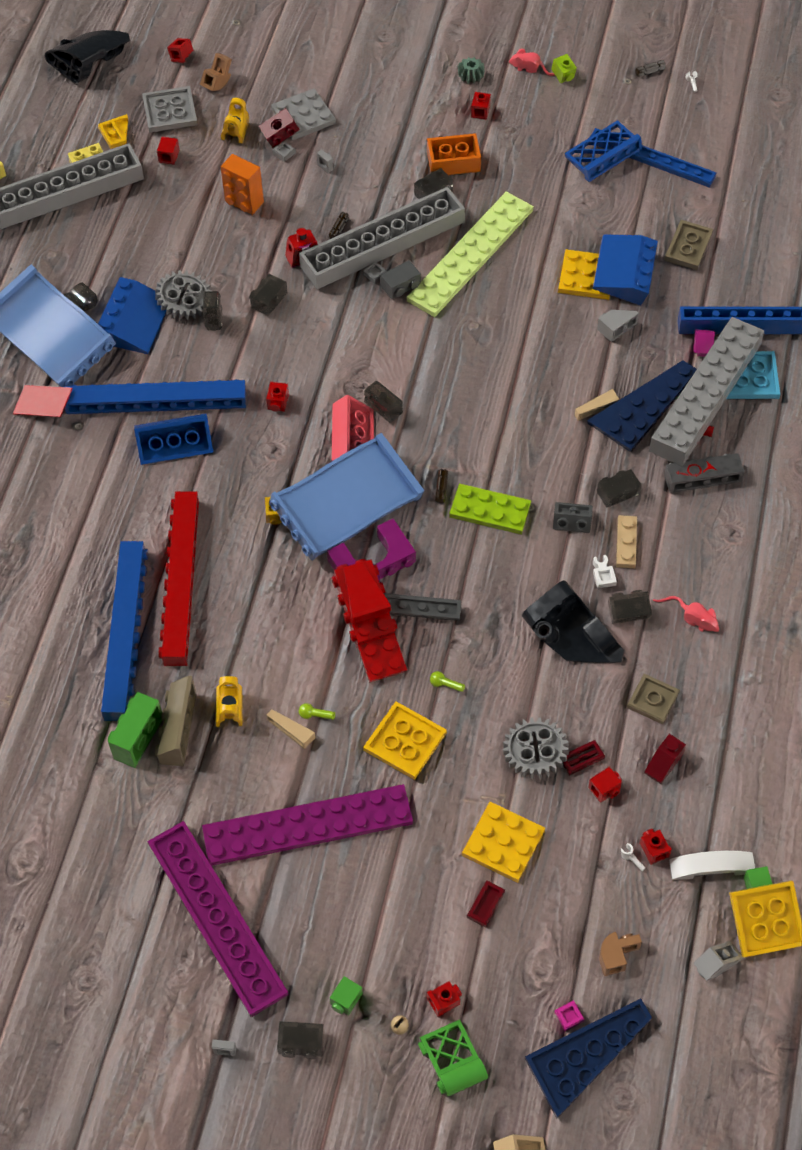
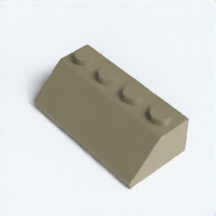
[155,676,197,766]

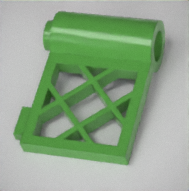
[418,1020,488,1097]

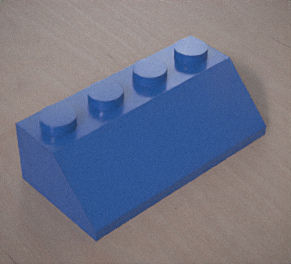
[134,413,213,465]

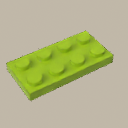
[449,483,531,535]

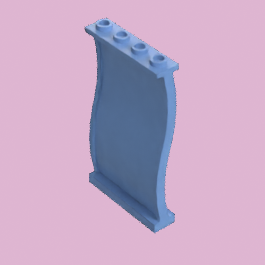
[0,264,116,387]
[269,433,425,561]

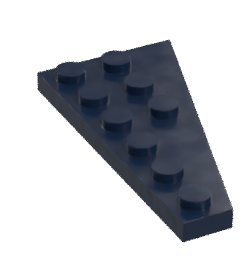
[587,360,697,452]
[525,998,652,1119]

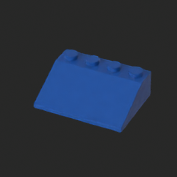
[593,234,658,306]
[98,277,166,354]

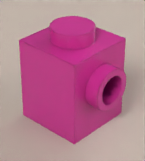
[693,330,715,357]

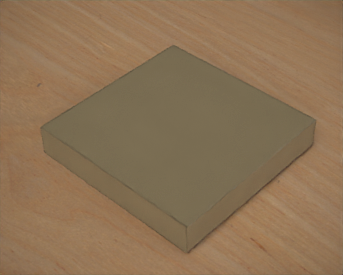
[627,674,680,725]

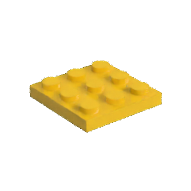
[558,249,610,300]
[363,701,447,780]
[462,802,545,883]
[729,880,802,957]

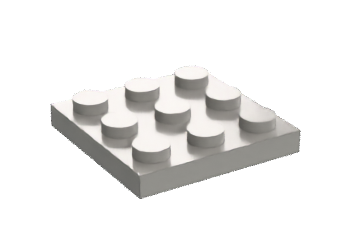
[142,86,198,133]
[271,88,336,141]

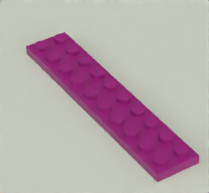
[202,784,413,866]
[147,821,289,1017]

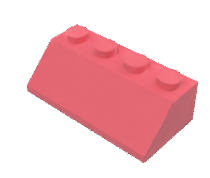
[332,394,374,461]

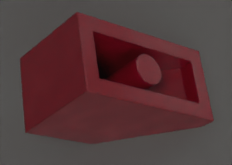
[644,733,686,784]

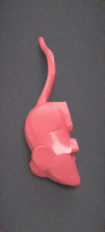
[509,48,555,76]
[653,596,719,632]

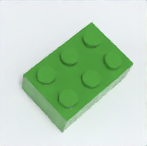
[108,692,163,768]

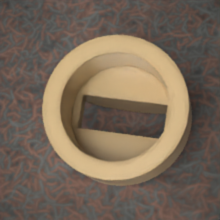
[391,1015,409,1035]

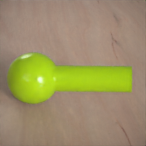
[430,671,465,692]
[299,703,335,720]

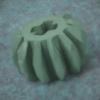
[458,57,485,83]

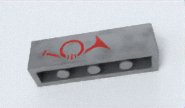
[664,453,744,493]

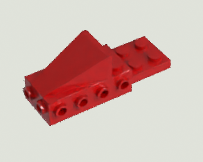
[331,559,407,683]

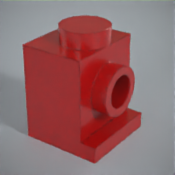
[167,38,194,63]
[639,829,672,865]
[427,981,462,1017]

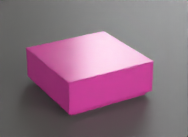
[554,1000,585,1031]

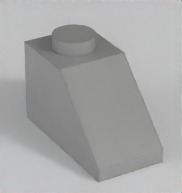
[597,309,639,342]
[694,941,743,981]

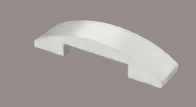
[669,851,755,880]

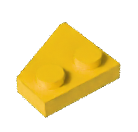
[98,114,128,149]

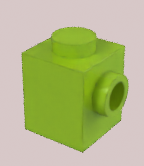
[551,54,577,83]

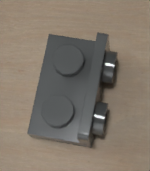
[553,502,593,533]

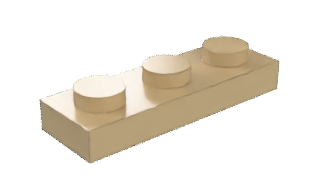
[616,515,637,569]

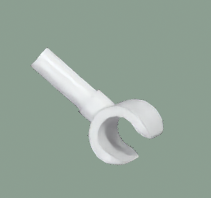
[686,71,698,92]
[621,843,645,871]

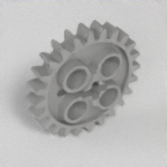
[155,270,212,320]
[503,717,569,779]

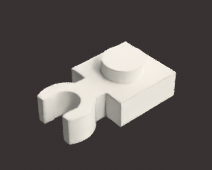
[593,555,617,589]

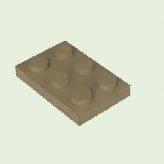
[664,220,713,270]

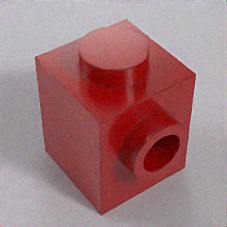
[471,92,491,120]
[157,137,180,165]
[266,382,289,412]
[588,766,622,803]

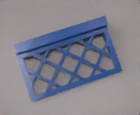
[565,120,642,182]

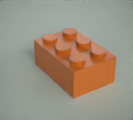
[427,133,481,177]
[220,154,264,215]

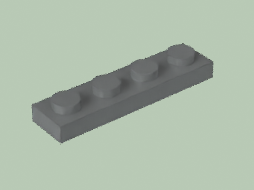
[384,593,462,621]

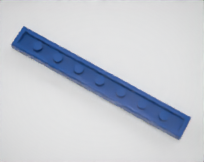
[589,128,717,188]

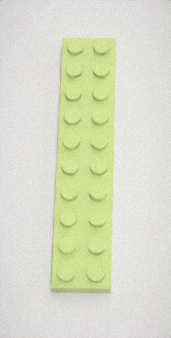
[407,192,534,317]

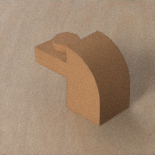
[200,53,232,91]
[599,932,642,976]

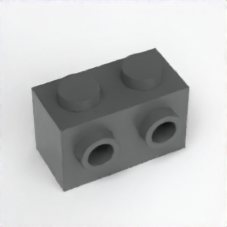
[380,260,421,299]

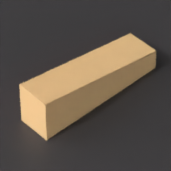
[575,389,619,421]
[267,709,315,749]

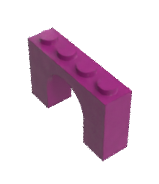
[327,518,416,581]

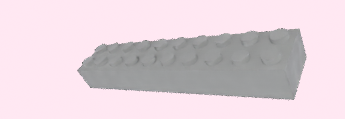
[0,143,144,230]
[299,187,465,289]
[649,317,764,467]

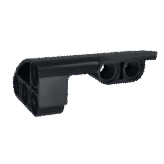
[45,30,130,83]
[522,580,624,663]

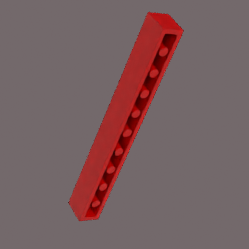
[159,491,199,666]

